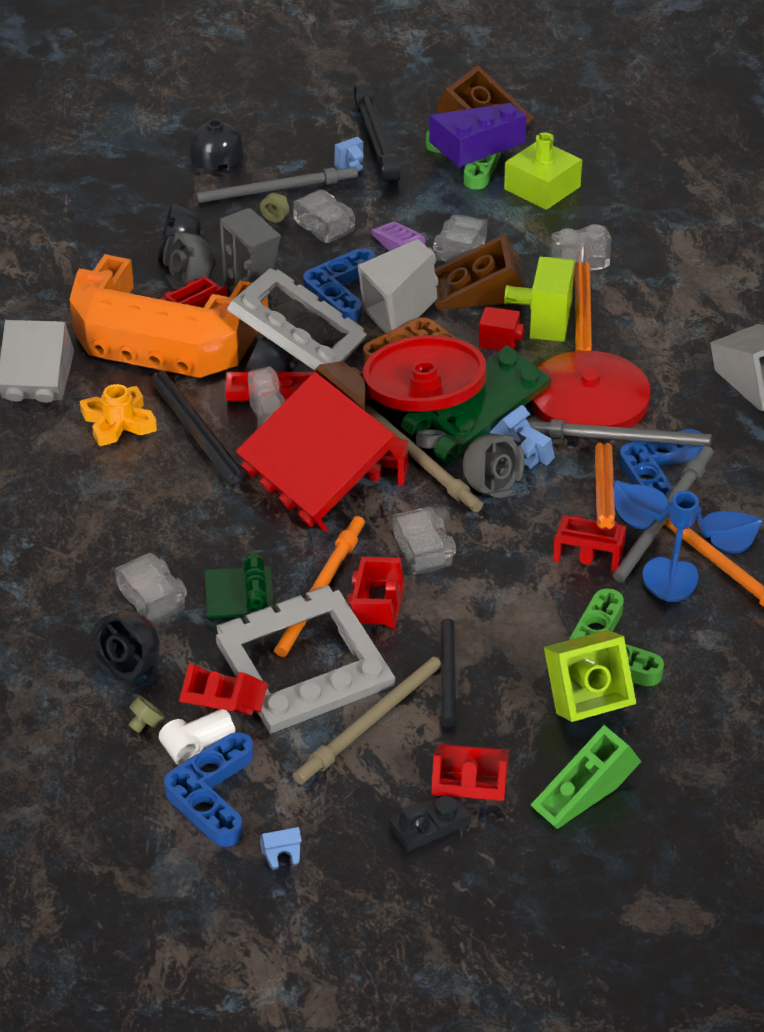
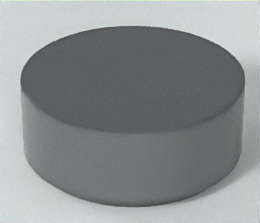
[415,429,447,448]

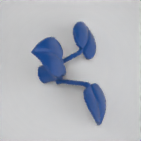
[614,480,763,602]

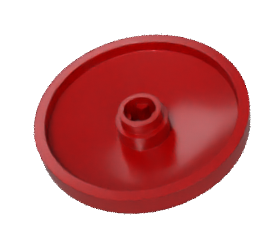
[363,335,486,412]
[529,350,650,428]

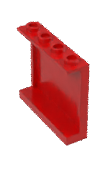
[236,372,405,532]

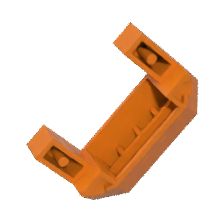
[69,254,268,378]

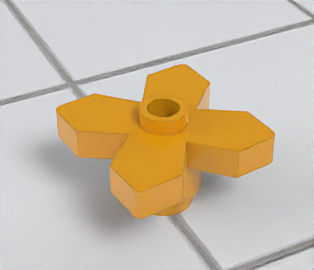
[80,384,157,446]

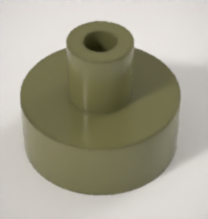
[260,193,290,223]
[129,695,166,733]

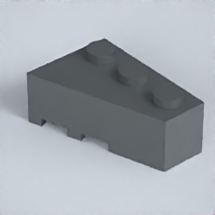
[220,207,281,296]

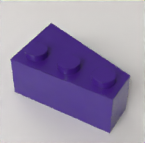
[429,103,527,167]

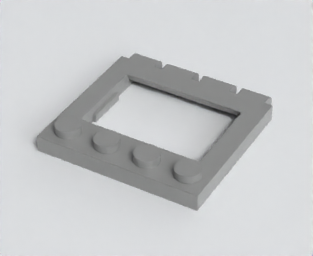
[227,268,367,371]
[216,585,395,734]

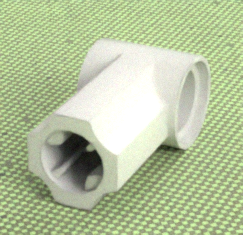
[159,709,235,765]

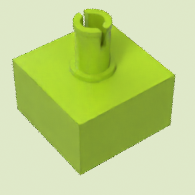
[504,133,582,210]
[504,256,575,342]
[544,630,636,722]

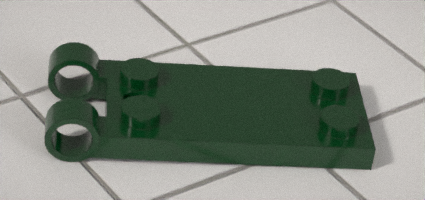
[401,345,551,464]

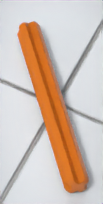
[574,262,592,351]
[595,442,615,529]

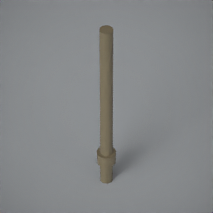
[365,405,483,512]
[293,656,441,785]

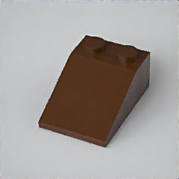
[435,65,534,126]
[435,234,527,310]

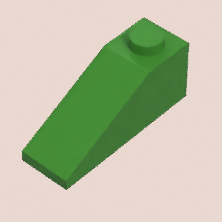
[531,725,642,829]

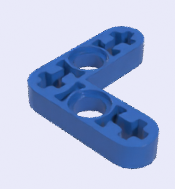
[303,249,375,322]
[619,429,704,497]
[164,732,254,847]

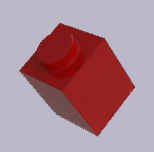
[479,307,524,351]

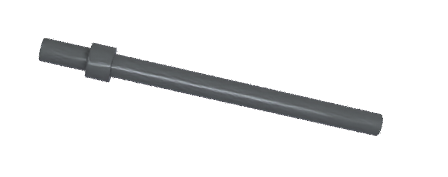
[196,167,358,203]
[528,419,712,447]
[613,446,714,583]

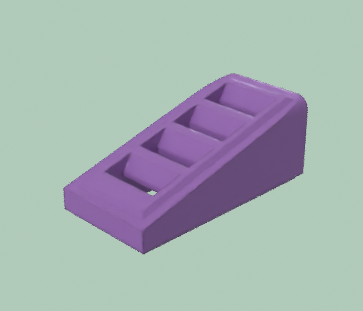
[371,221,425,251]

